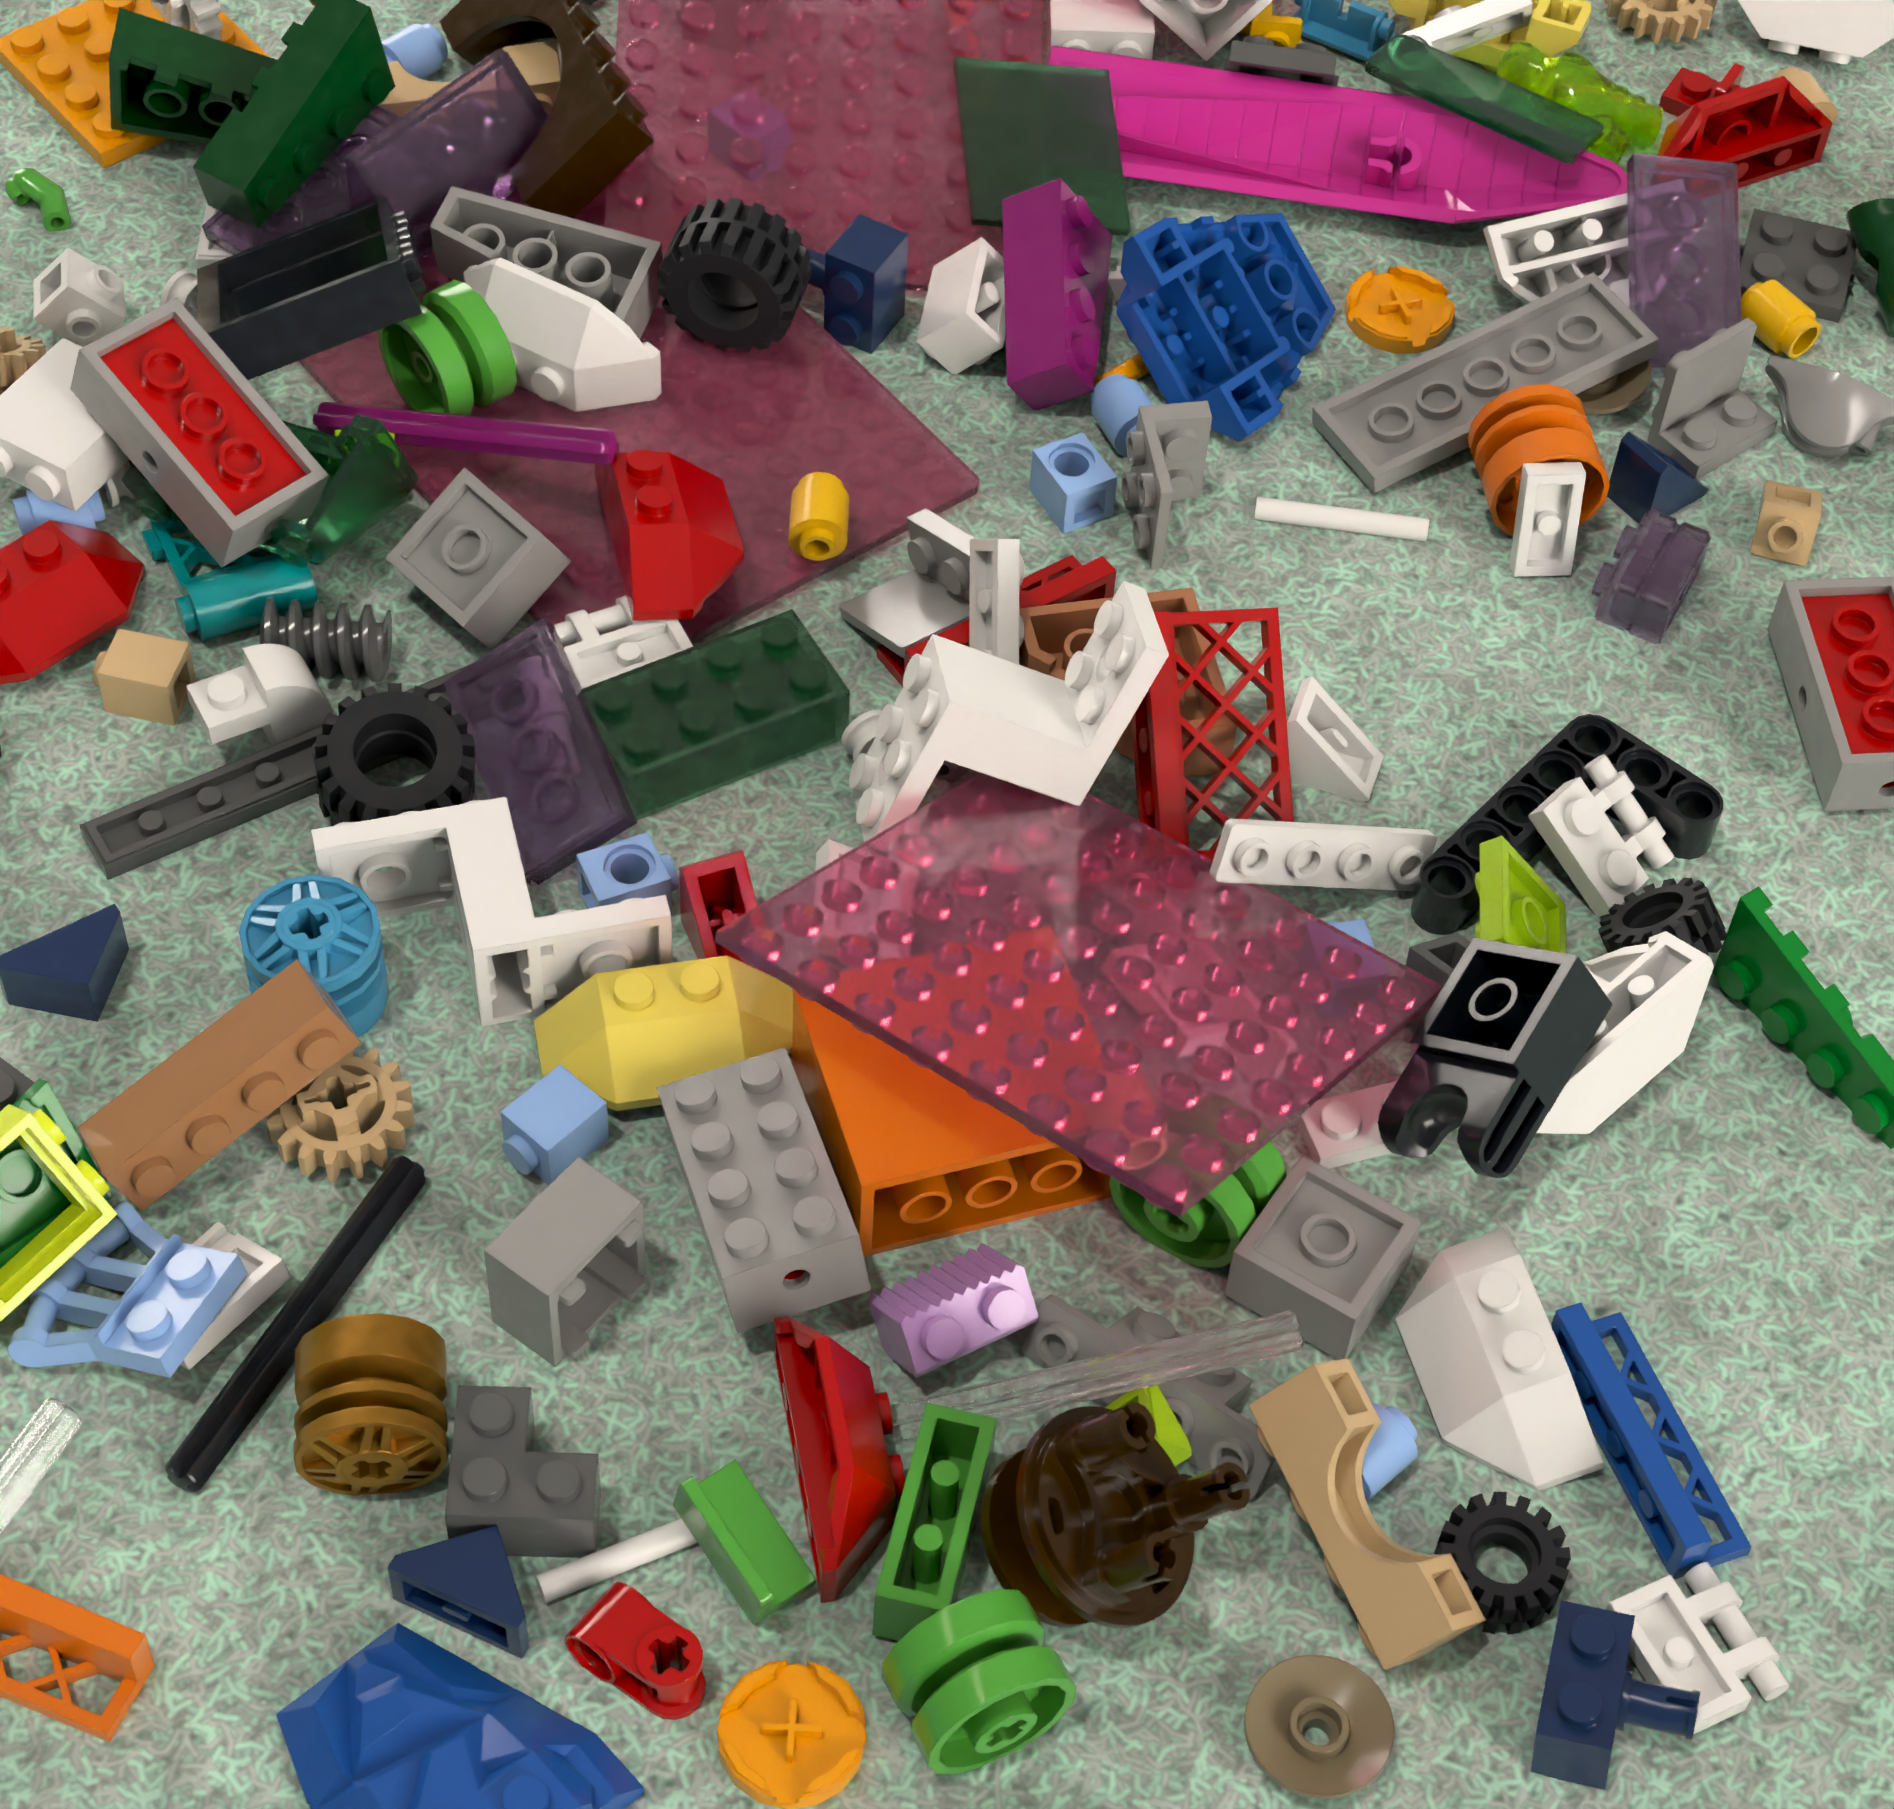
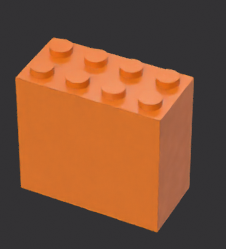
[792,932,1113,1257]

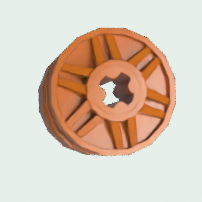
[1467,384,1610,536]

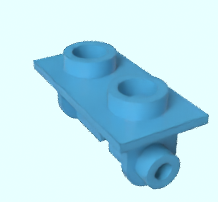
[1292,0,1399,65]

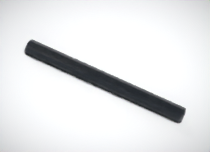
[165,1156,426,1493]

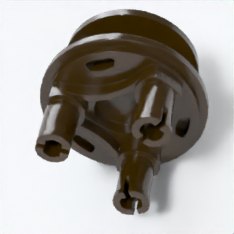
[981,1402,1250,1628]

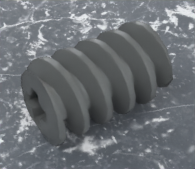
[259,597,392,682]

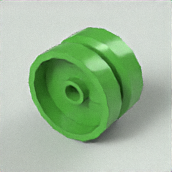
[377,279,517,416]
[1109,1094,1287,1268]
[881,1589,1076,1774]

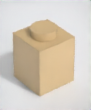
[93,628,196,726]

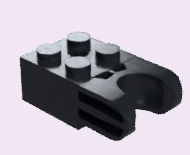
[1377,937,1613,1178]

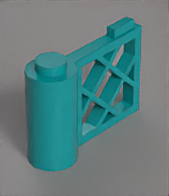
[142,512,318,641]

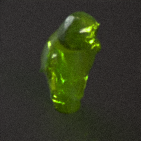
[1496,41,1663,165]

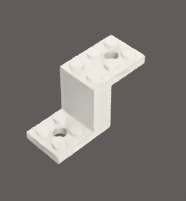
[849,581,1169,859]
[311,797,673,1027]

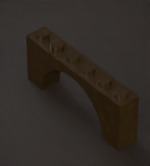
[439,0,654,218]

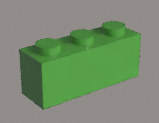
[872,1403,997,1641]

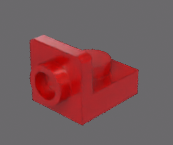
[1658,63,1745,117]

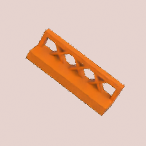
[0,1574,155,1742]

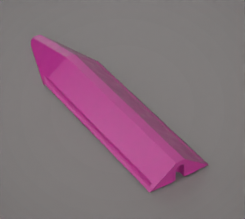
[1029,46,1629,224]

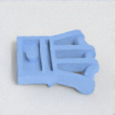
[7,1200,248,1378]

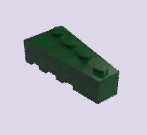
[193,0,396,229]
[109,7,330,163]

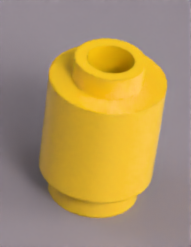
[1738,279,1821,359]
[788,472,850,561]

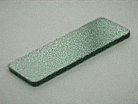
[1364,34,1604,164]

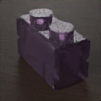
[1592,509,1711,644]

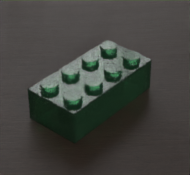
[572,609,850,824]

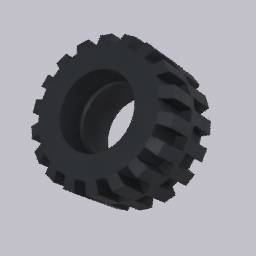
[656,198,812,353]
[315,683,475,826]

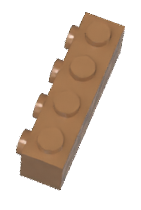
[78,959,361,1212]

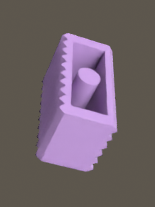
[868,1243,1039,1378]

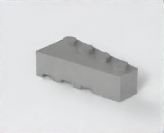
[430,186,663,340]

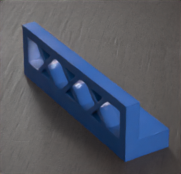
[1551,1303,1752,1580]

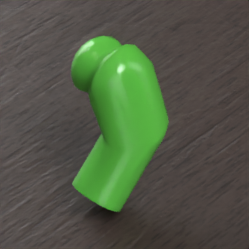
[5,168,71,232]

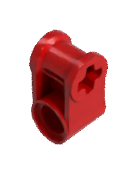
[564,1581,706,1720]

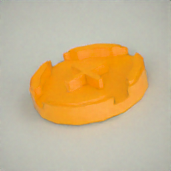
[1344,266,1455,354]
[717,1660,867,1809]

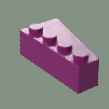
[1002,178,1113,410]

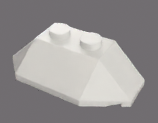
[1738,0,1894,65]
[1483,180,1696,309]
[463,257,661,412]
[1537,931,1714,1134]
[1395,1228,1604,1491]

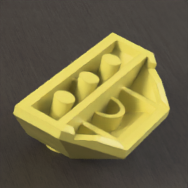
[533,955,793,1111]

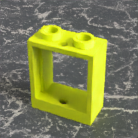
[0,1104,118,1322]

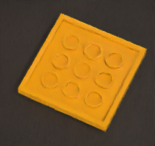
[0,0,269,169]

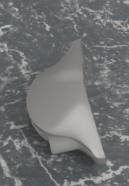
[1765,355,1894,458]

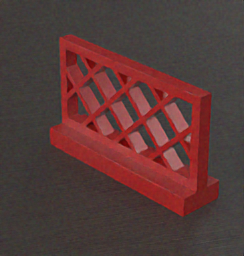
[1131,607,1294,867]

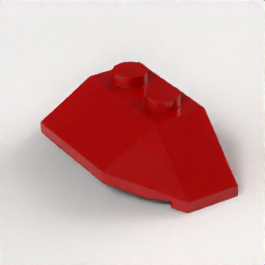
[1648,76,1832,204]
[594,449,745,621]
[0,520,145,685]
[773,1316,905,1603]

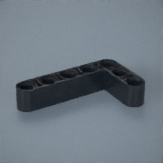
[1411,714,1723,935]

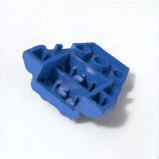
[1116,213,1336,441]
[276,1623,644,1809]

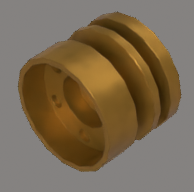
[294,1313,448,1496]

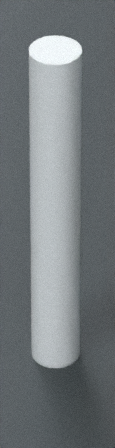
[1254,496,1429,541]
[535,1518,698,1603]

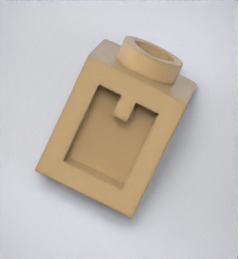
[1751,480,1823,566]

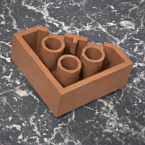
[1019,588,1237,777]

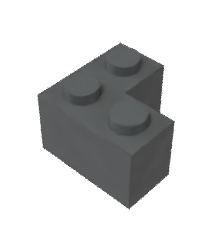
[445,1385,601,1558]

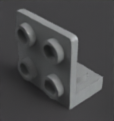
[1647,318,1778,479]
[1122,401,1212,569]
[840,508,976,657]

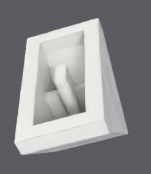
[1287,676,1384,802]

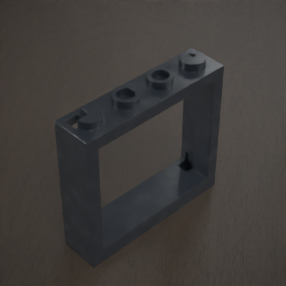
[197,196,427,380]

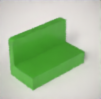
[673,1459,817,1625]

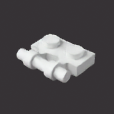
[545,596,698,707]
[1528,754,1674,917]
[1606,1562,1790,1739]

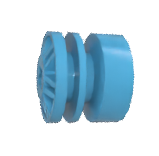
[239,874,389,1037]

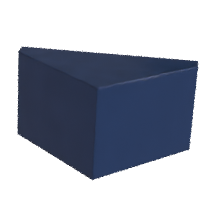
[1607,431,1709,529]
[0,903,129,1022]
[387,1525,529,1659]

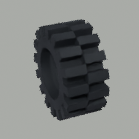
[1598,877,1727,957]
[1434,1492,1571,1635]

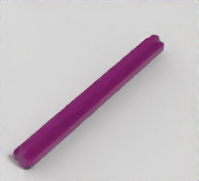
[312,402,619,466]

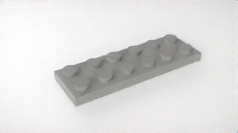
[1312,272,1659,493]

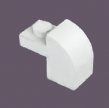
[186,644,331,746]

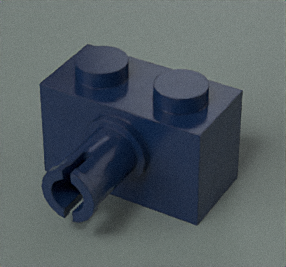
[799,214,908,354]
[1531,1600,1700,1790]

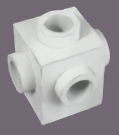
[33,248,127,347]

